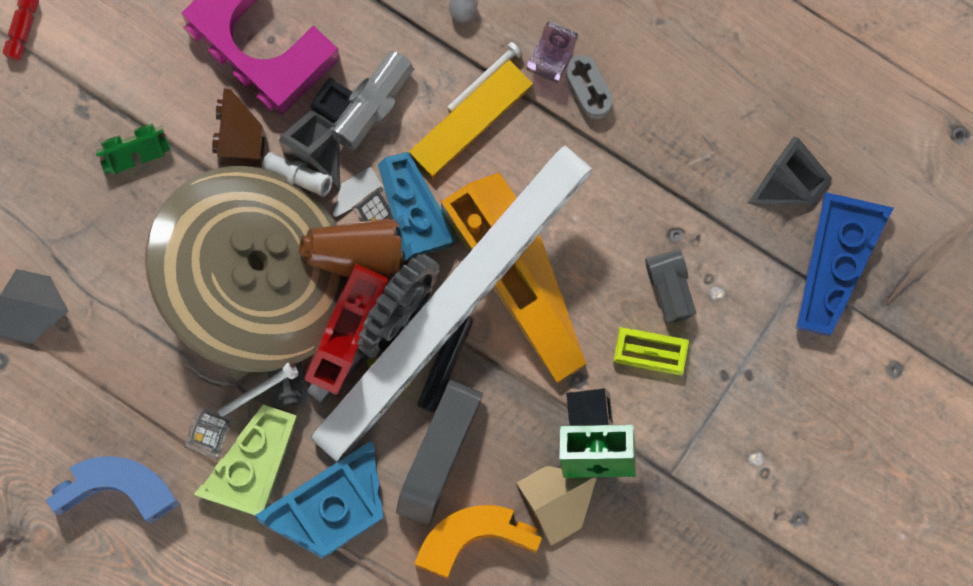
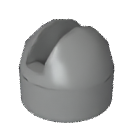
[449,0,478,22]

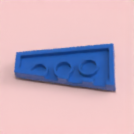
[795,192,894,337]

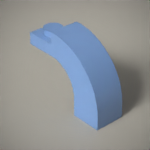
[46,456,180,524]

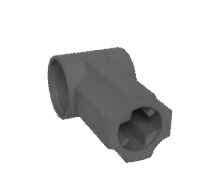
[645,249,697,323]

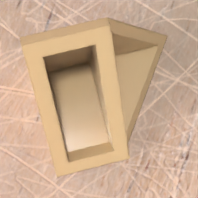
[516,466,597,546]

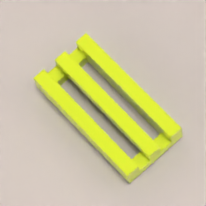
[613,327,689,376]

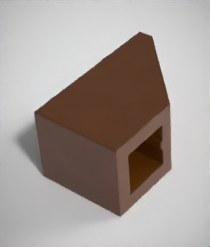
[212,89,266,167]

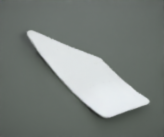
[333,167,384,217]

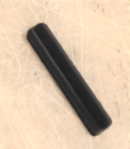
[417,316,473,412]

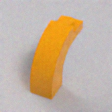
[414,505,542,579]

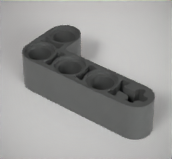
[396,380,483,527]

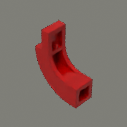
[304,264,388,394]

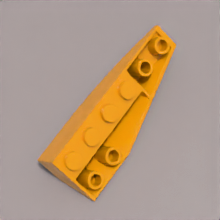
[440,172,587,383]

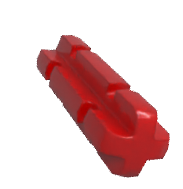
[3,0,39,60]

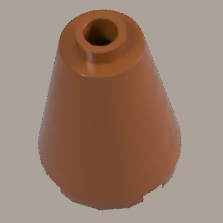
[299,218,401,289]

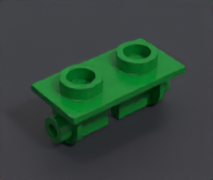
[96,123,171,175]

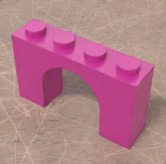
[181,0,340,115]

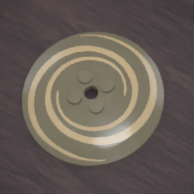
[145,166,349,372]

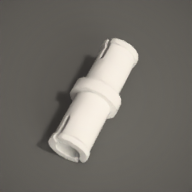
[261,152,333,197]

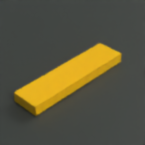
[409,60,533,179]

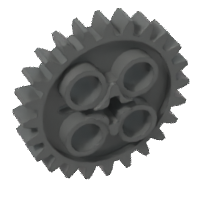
[357,253,440,360]

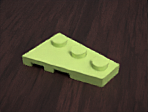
[194,405,298,516]

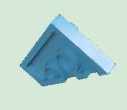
[378,152,459,261]

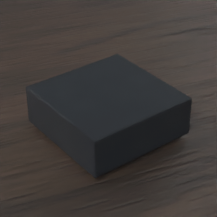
[310,77,352,123]

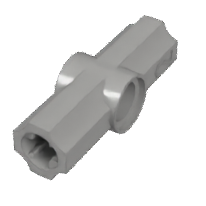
[330,50,415,150]

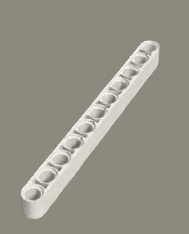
[311,145,593,462]

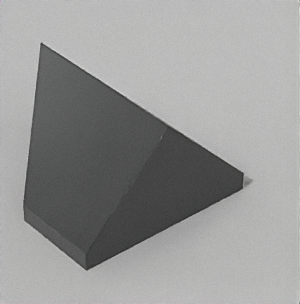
[279,109,341,189]
[748,136,832,206]
[0,269,68,345]

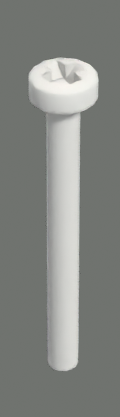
[447,42,522,112]
[218,363,298,417]

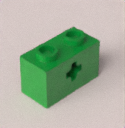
[560,425,636,478]

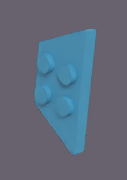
[255,441,383,559]

